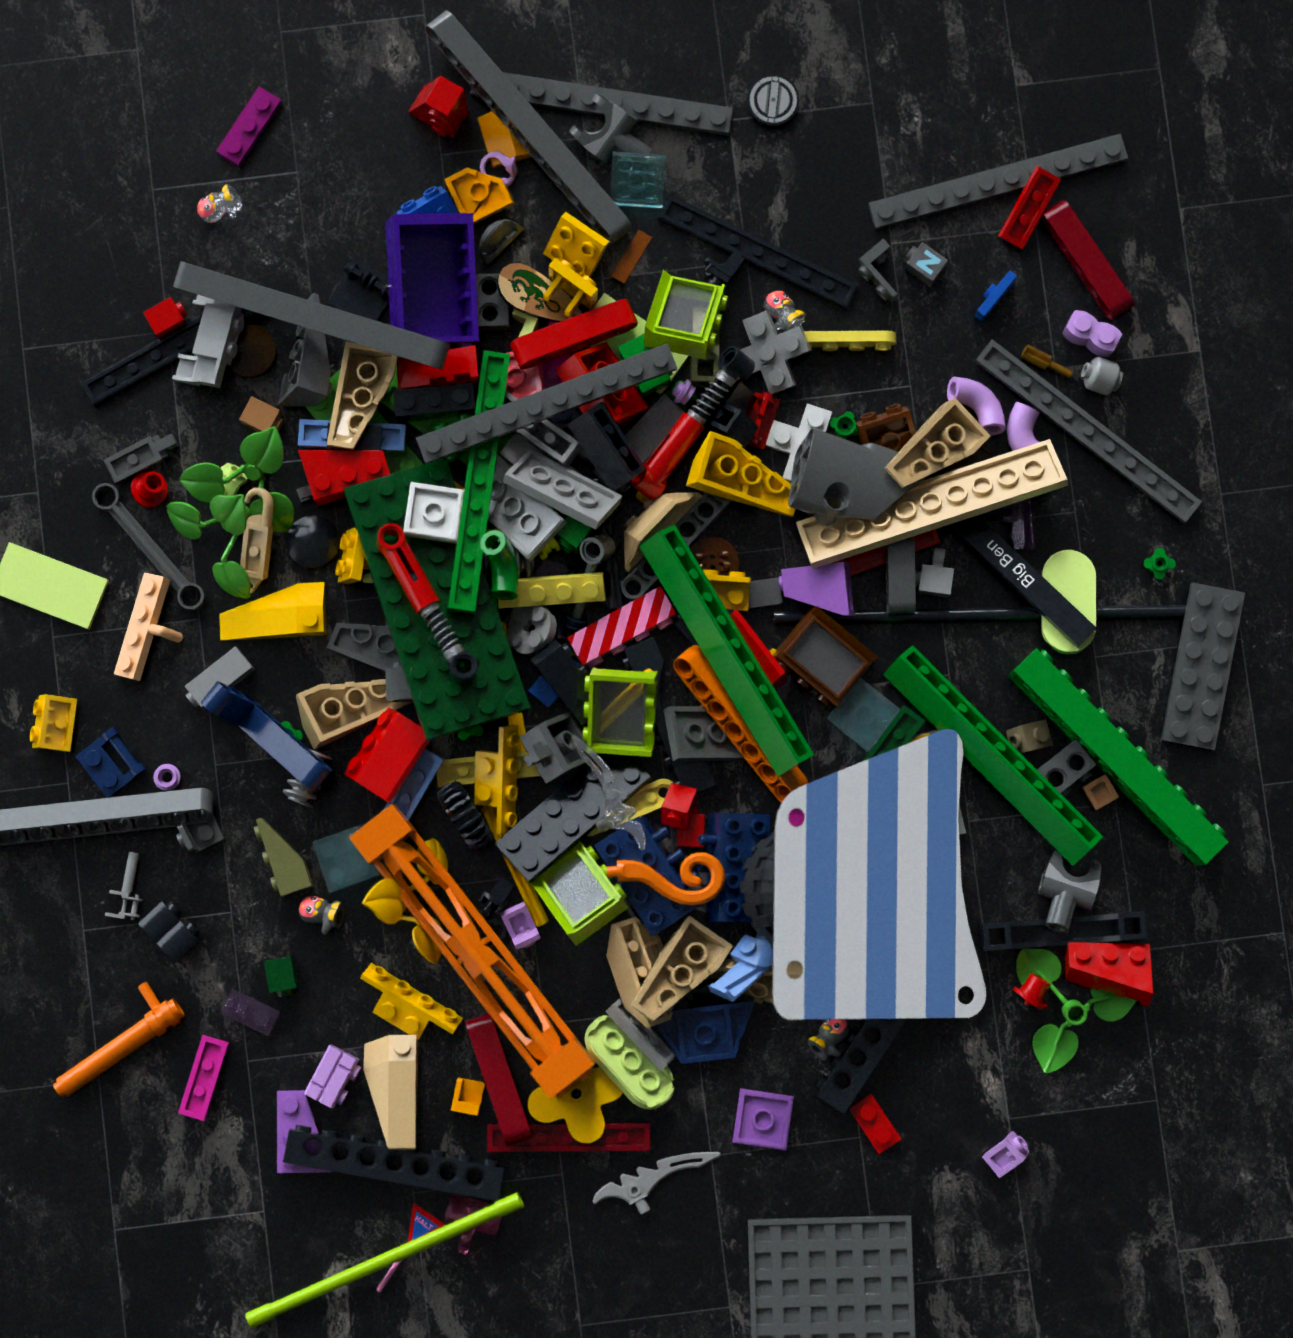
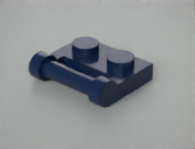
[75,727,146,798]

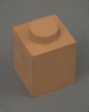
[239,396,284,432]

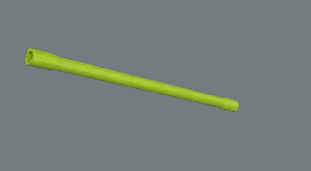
[245,1192,524,1328]

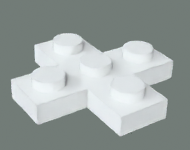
[765,404,832,482]

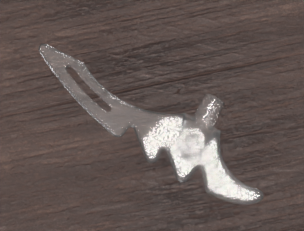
[571,734,646,850]

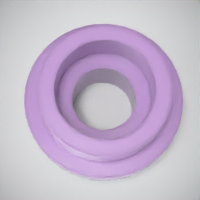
[672,379,695,405]
[154,764,181,791]

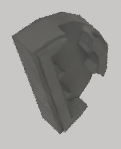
[479,219,524,265]

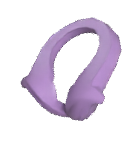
[480,151,518,187]

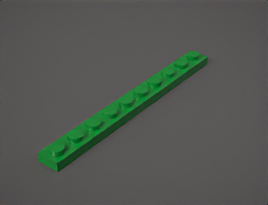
[448,350,510,614]

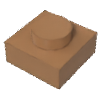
[1081,774,1119,811]

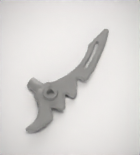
[593,1152,721,1214]

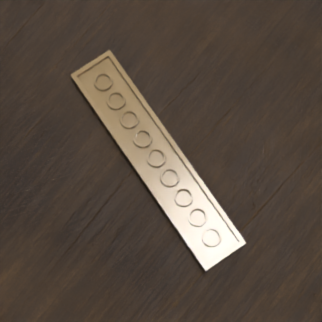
[796,439,1068,569]

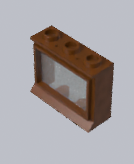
[773,606,878,708]

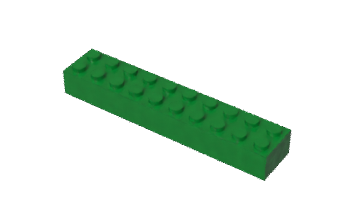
[1008,648,1229,867]

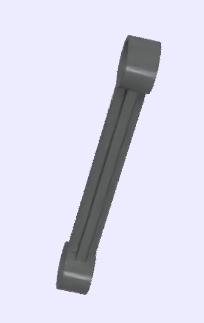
[92,483,206,611]

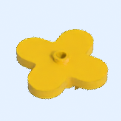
[528,1045,623,1143]

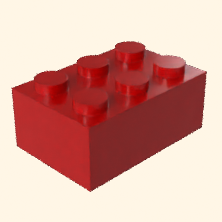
[555,342,648,428]

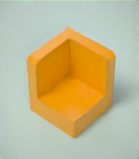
[451,1077,485,1116]

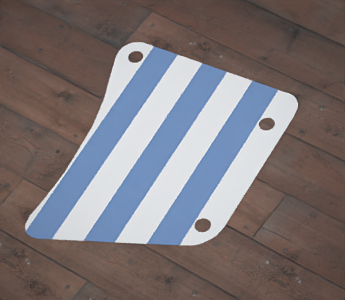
[773,729,986,1020]

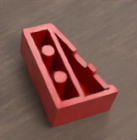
[408,76,469,138]
[397,345,479,390]
[298,450,391,506]
[1064,942,1153,1007]

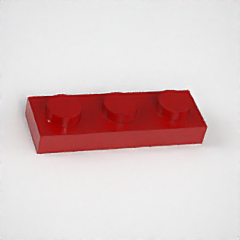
[998,166,1061,249]

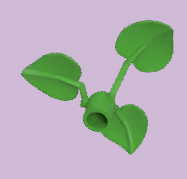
[180,426,295,532]
[166,494,251,599]
[1016,948,1136,1073]

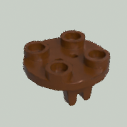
[690,536,739,576]

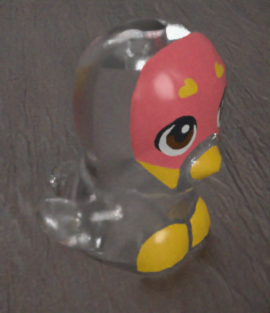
[197,184,242,223]
[764,291,805,332]

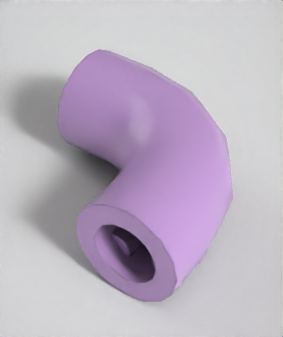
[947,377,1006,436]
[1006,402,1040,451]

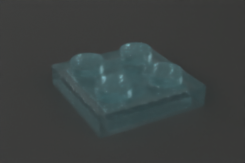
[610,152,666,208]
[826,678,900,753]
[312,824,381,893]

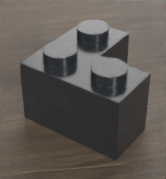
[703,381,759,449]

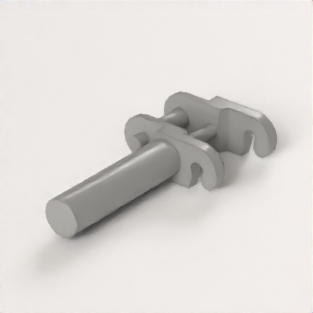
[105,852,143,920]

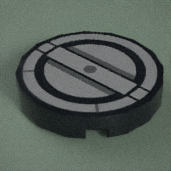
[747,74,799,128]

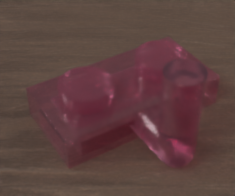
[444,1193,502,1254]

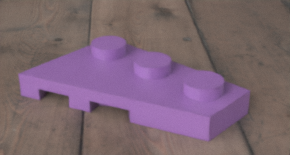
[277,1090,332,1173]

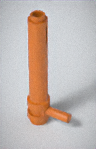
[53,982,185,1097]

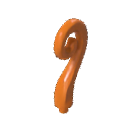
[607,852,726,905]

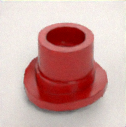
[130,471,168,508]
[1013,973,1051,1010]

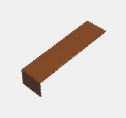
[610,230,652,284]

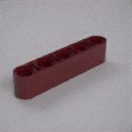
[1041,200,1135,320]
[465,1013,533,1146]

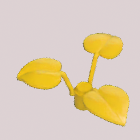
[362,838,448,964]

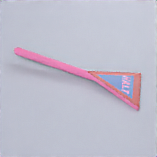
[377,1202,446,1292]

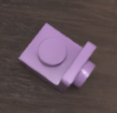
[983,1131,1029,1178]

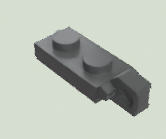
[104,434,179,485]

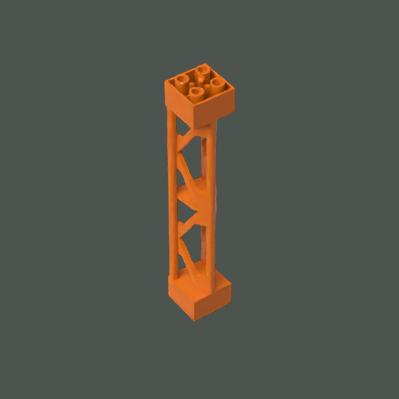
[349,804,596,1099]

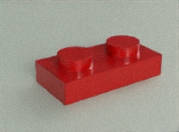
[849,1093,901,1154]

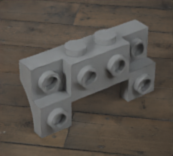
[172,295,244,388]

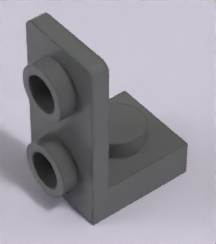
[858,239,898,303]
[176,815,225,853]

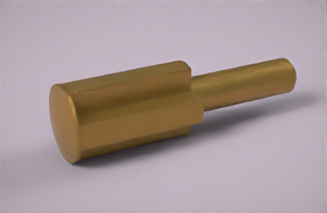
[1021,344,1073,378]

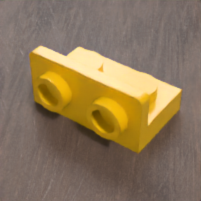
[703,570,751,612]
[30,694,77,752]

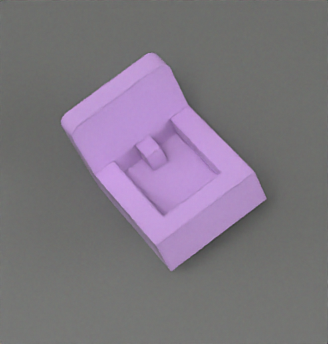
[500,902,540,949]

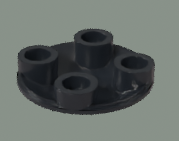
[286,515,339,568]

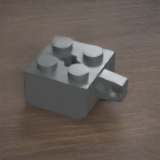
[520,711,596,784]

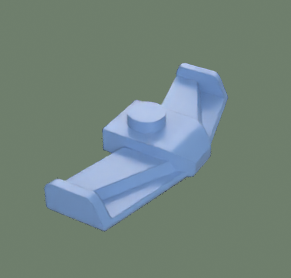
[709,933,774,1002]

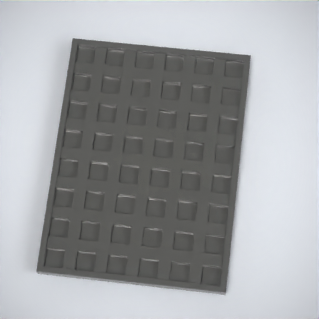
[748,1215,915,1338]

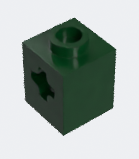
[264,956,299,997]

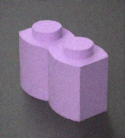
[1062,310,1122,357]

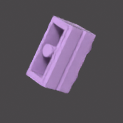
[304,1045,361,1109]

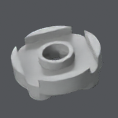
[507,605,557,656]

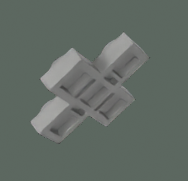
[740,310,811,394]

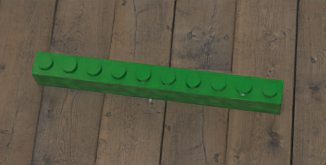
[639,524,814,777]
[883,645,1103,866]

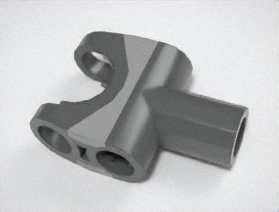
[569,94,652,168]
[1038,849,1101,933]

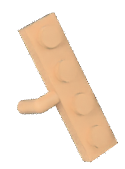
[114,573,183,681]

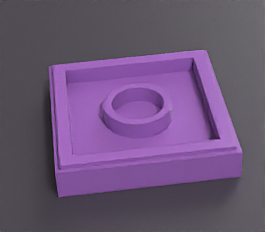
[732,1088,794,1150]

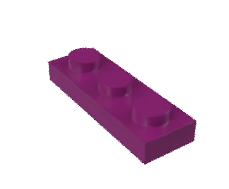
[216,87,282,167]

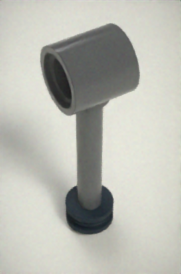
[565,533,615,631]

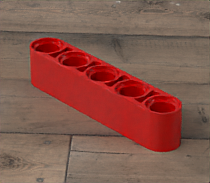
[509,299,638,370]

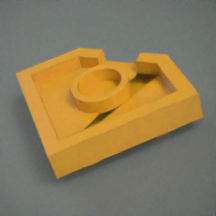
[444,167,514,225]

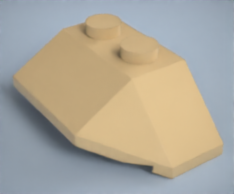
[624,492,702,575]
[606,917,674,1028]

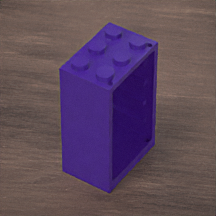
[385,213,479,349]

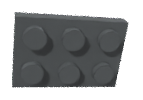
[663,706,744,761]

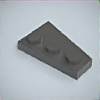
[327,623,400,671]

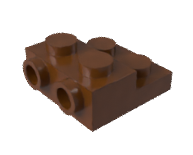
[856,404,916,452]

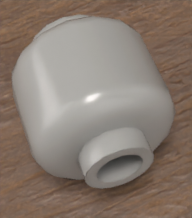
[1081,357,1123,395]

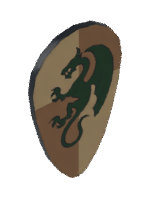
[497,263,582,323]

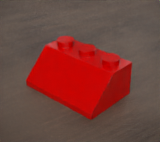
[730,609,787,690]
[345,707,431,803]

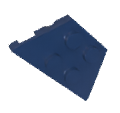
[656,1001,754,1064]

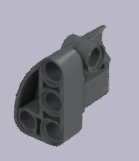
[788,428,931,526]

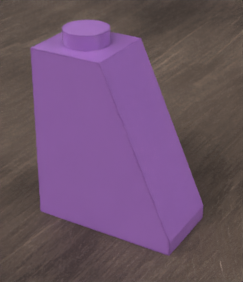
[778,562,855,617]

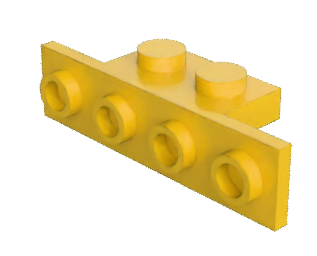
[474,724,519,834]
[360,963,463,1040]

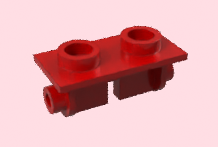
[747,392,780,450]

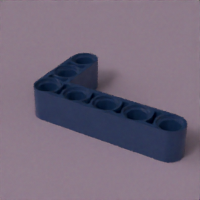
[201,681,332,792]

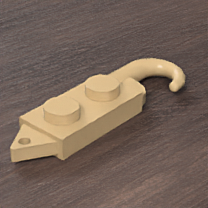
[240,487,274,593]

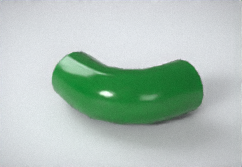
[480,530,519,600]

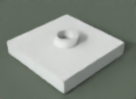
[403,482,464,544]

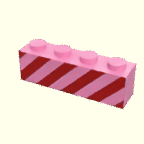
[567,586,676,669]

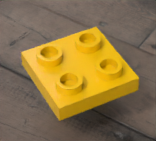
[543,212,609,278]
[543,258,598,318]
[336,528,369,584]

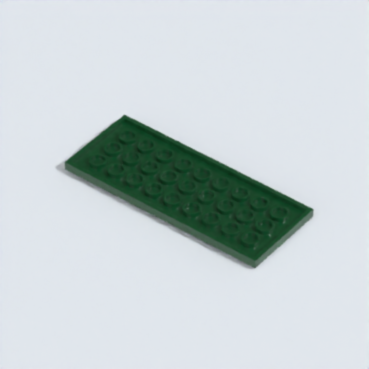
[343,459,530,742]

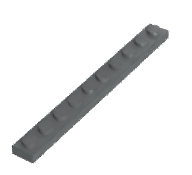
[470,72,733,136]
[868,134,1128,230]
[975,339,1202,523]
[416,343,677,465]

